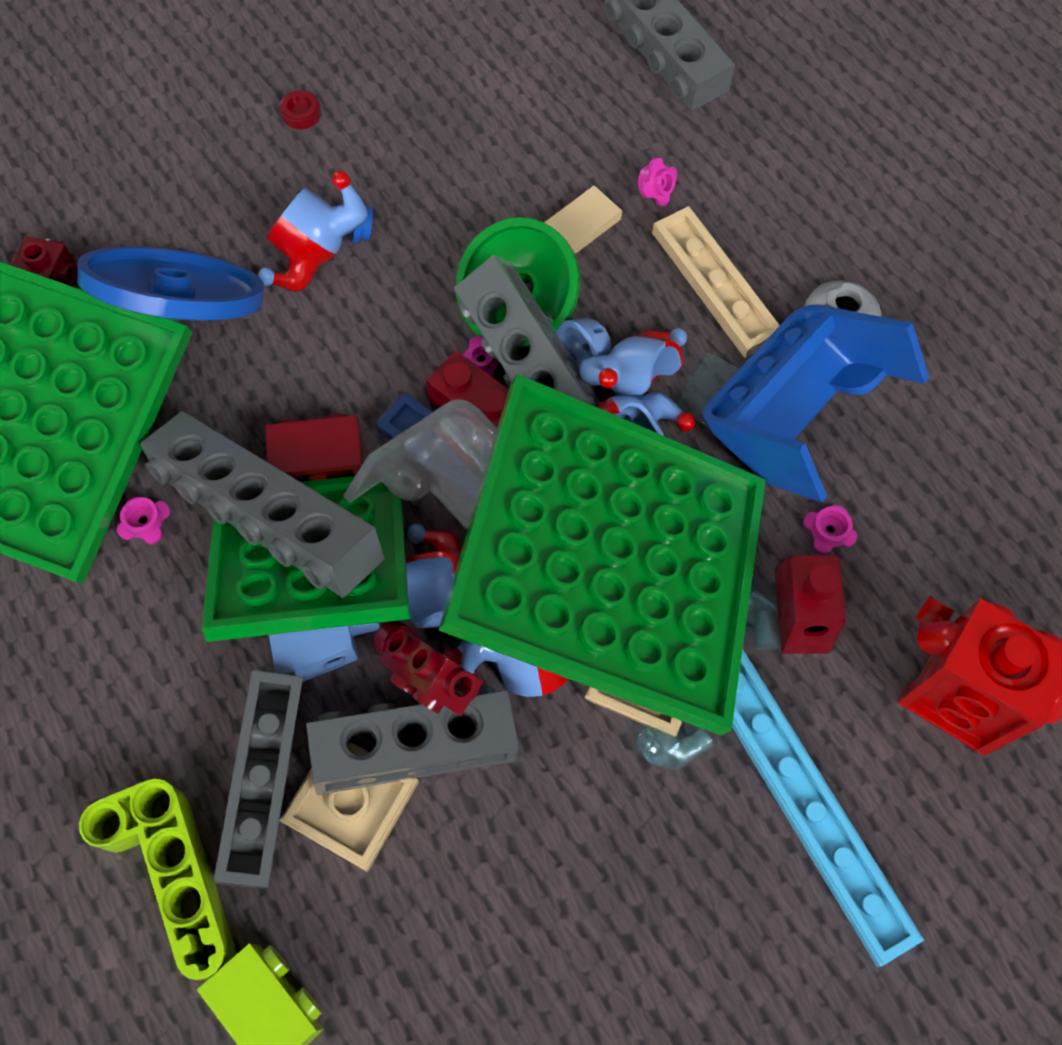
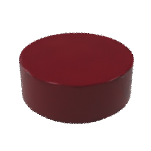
[280,90,321,130]

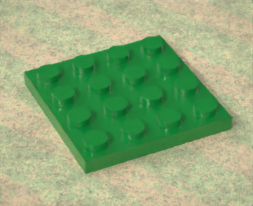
[202,471,410,642]

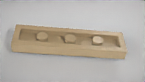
[652,206,780,358]

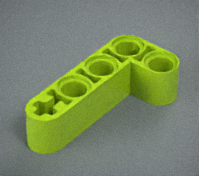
[79,779,236,981]

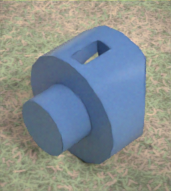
[556,317,612,368]

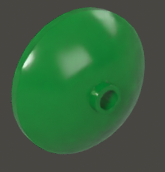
[456,217,580,349]

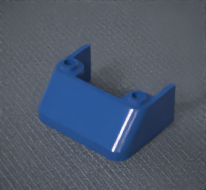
[703,305,929,503]

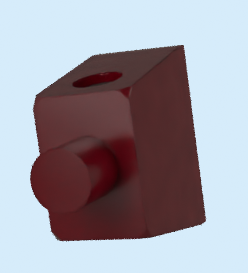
[775,555,846,654]

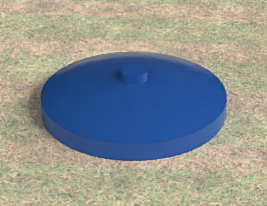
[77,246,264,321]

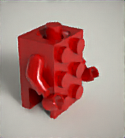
[897,595,1062,756]

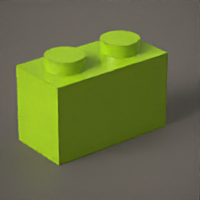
[197,943,324,1045]

